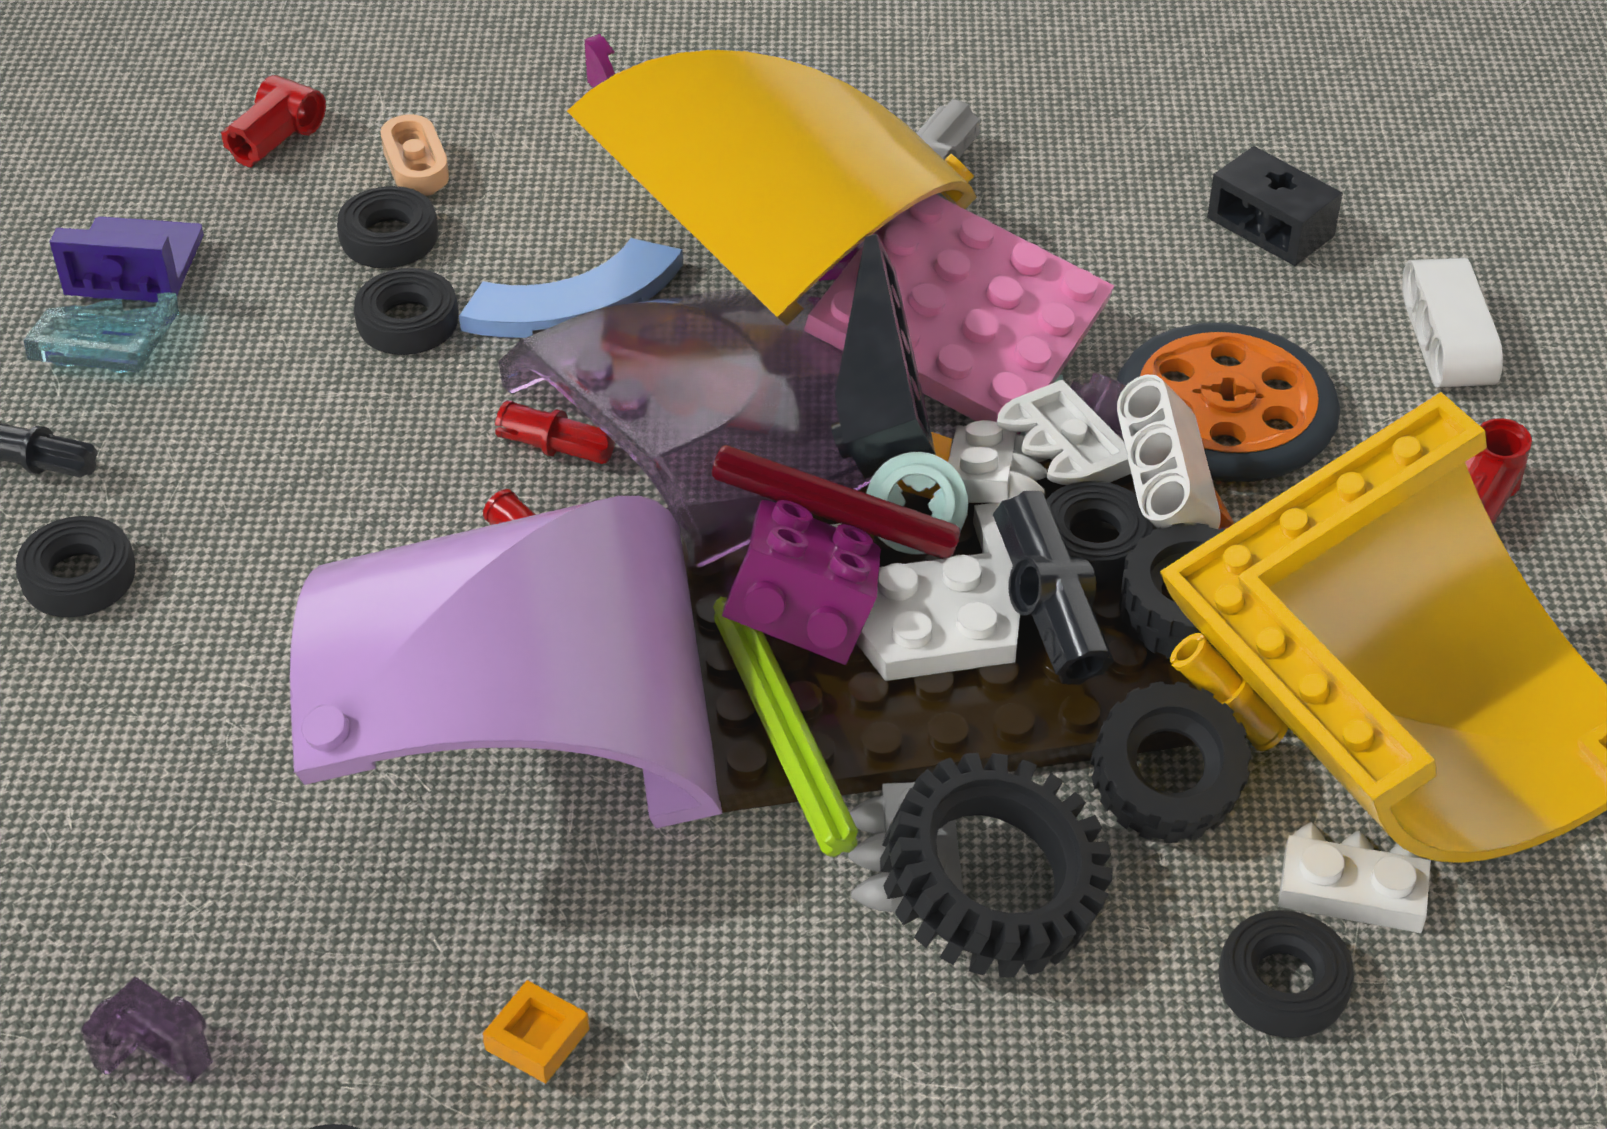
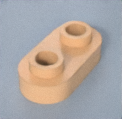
[380,114,449,196]

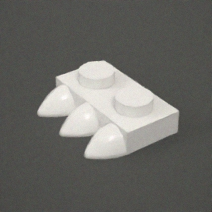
[997,380,1131,485]
[948,420,1050,503]
[1278,822,1431,933]

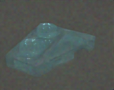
[23,292,179,373]

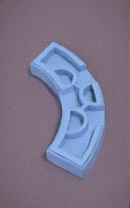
[459,238,683,338]

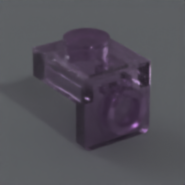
[81,976,213,1083]

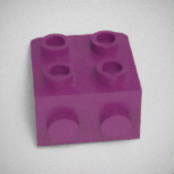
[722,500,881,665]

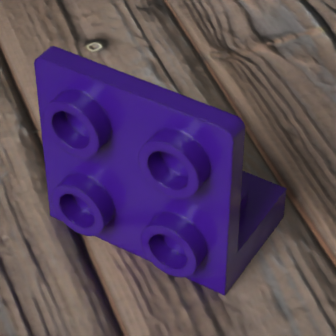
[49,216,204,303]

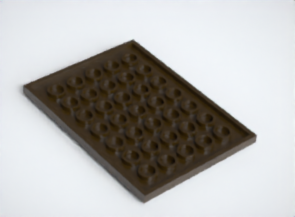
[666,459,1246,813]

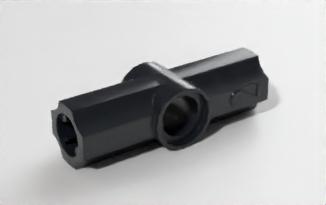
[993,491,1114,684]

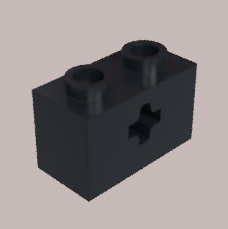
[1207,146,1343,266]

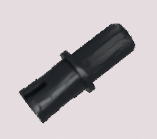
[0,421,98,477]

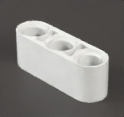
[1402,258,1503,387]
[1117,374,1221,529]

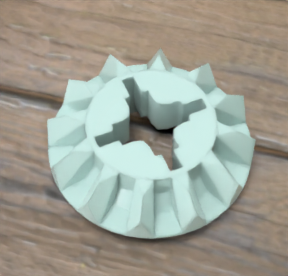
[866,452,968,554]

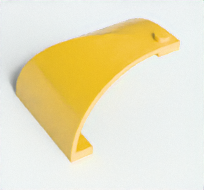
[567,50,977,326]
[1160,392,1607,863]

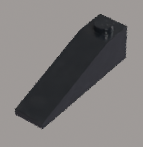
[831,233,936,479]

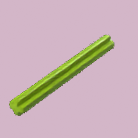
[713,597,858,857]

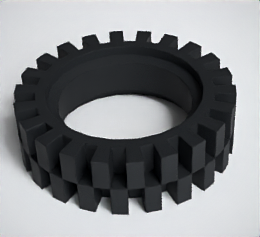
[880,753,1113,978]

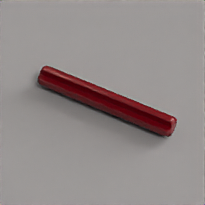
[712,445,960,559]

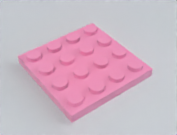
[804,194,1114,434]

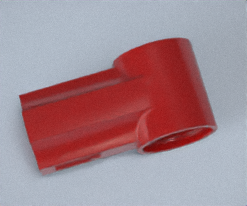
[221,75,326,168]
[1466,418,1532,525]

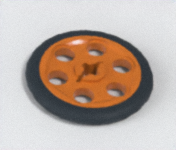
[1114,323,1341,482]

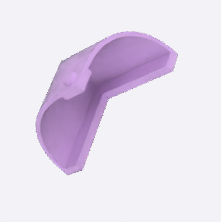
[290,496,722,829]

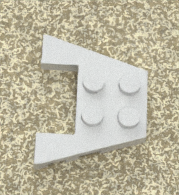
[830,503,1020,681]

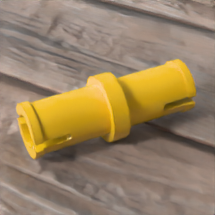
[1170,633,1288,751]

